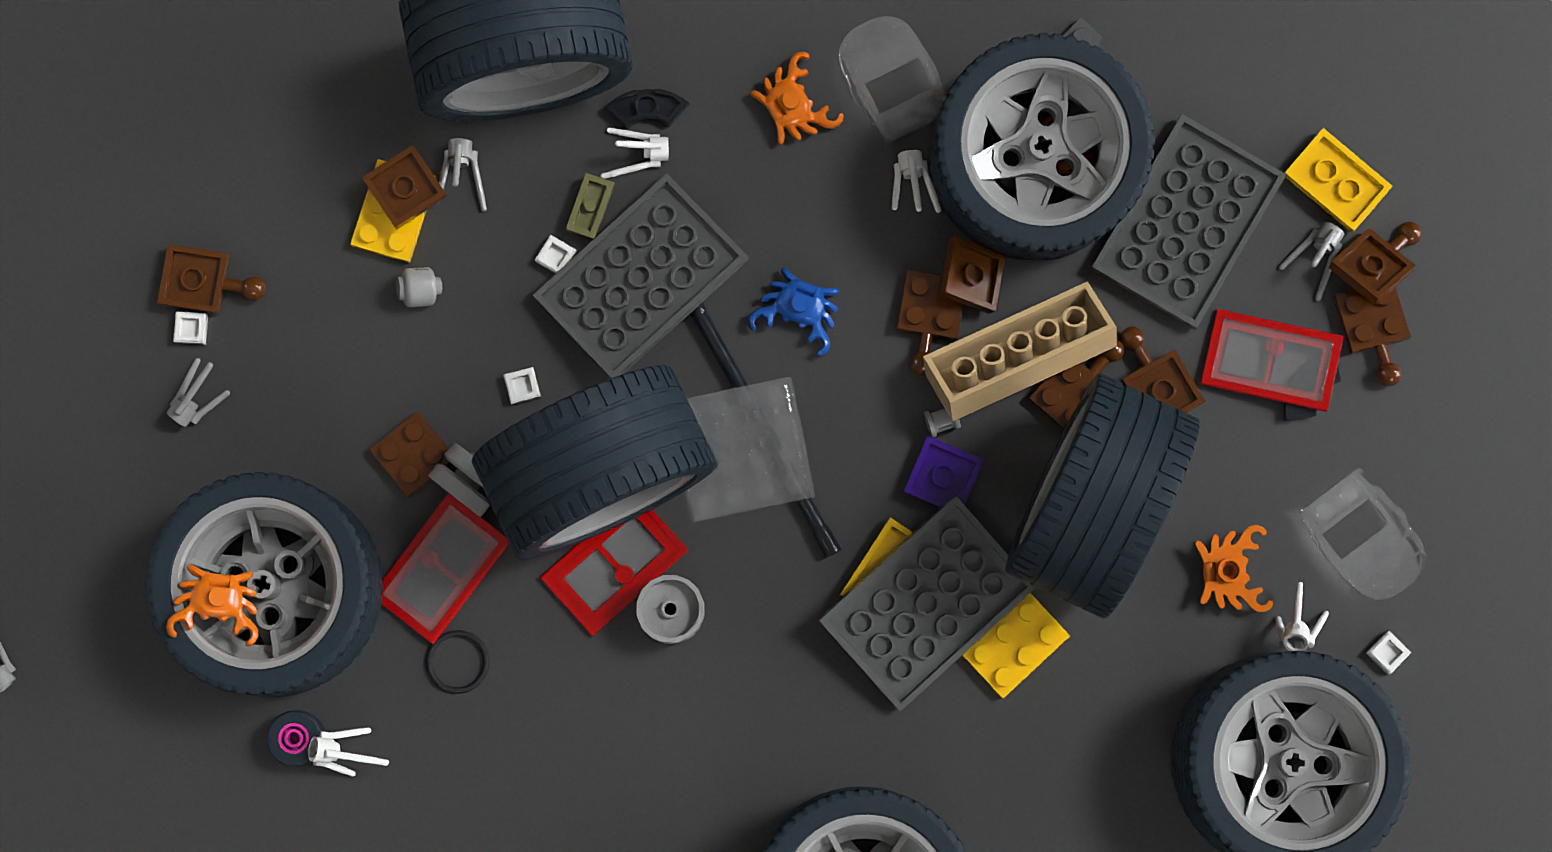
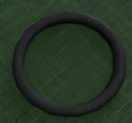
[426,630,490,694]

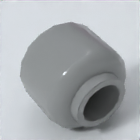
[396,267,442,307]

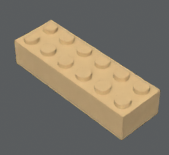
[923,281,1117,422]

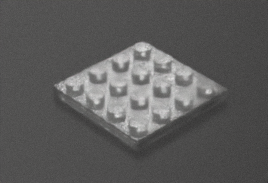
[687,377,815,521]

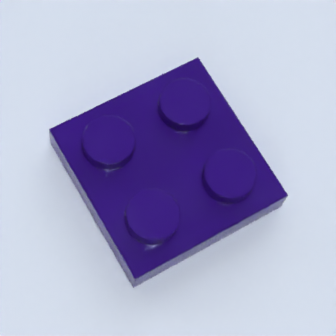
[903,436,984,508]

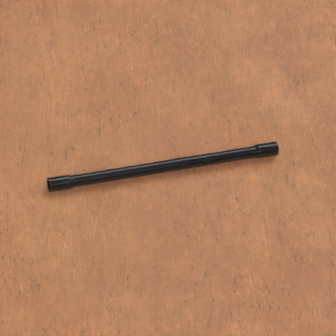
[690,302,842,558]

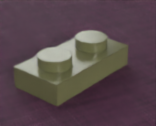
[566,173,615,240]

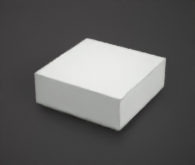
[535,235,577,274]
[173,312,208,345]
[503,367,541,405]
[1366,631,1411,674]

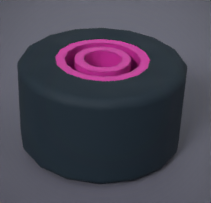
[267,711,326,766]

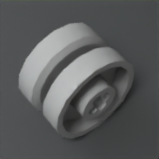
[427,442,490,517]
[637,575,705,644]

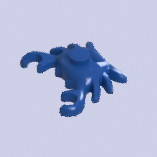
[748,267,840,357]

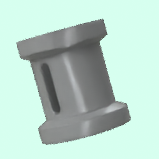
[923,408,961,438]

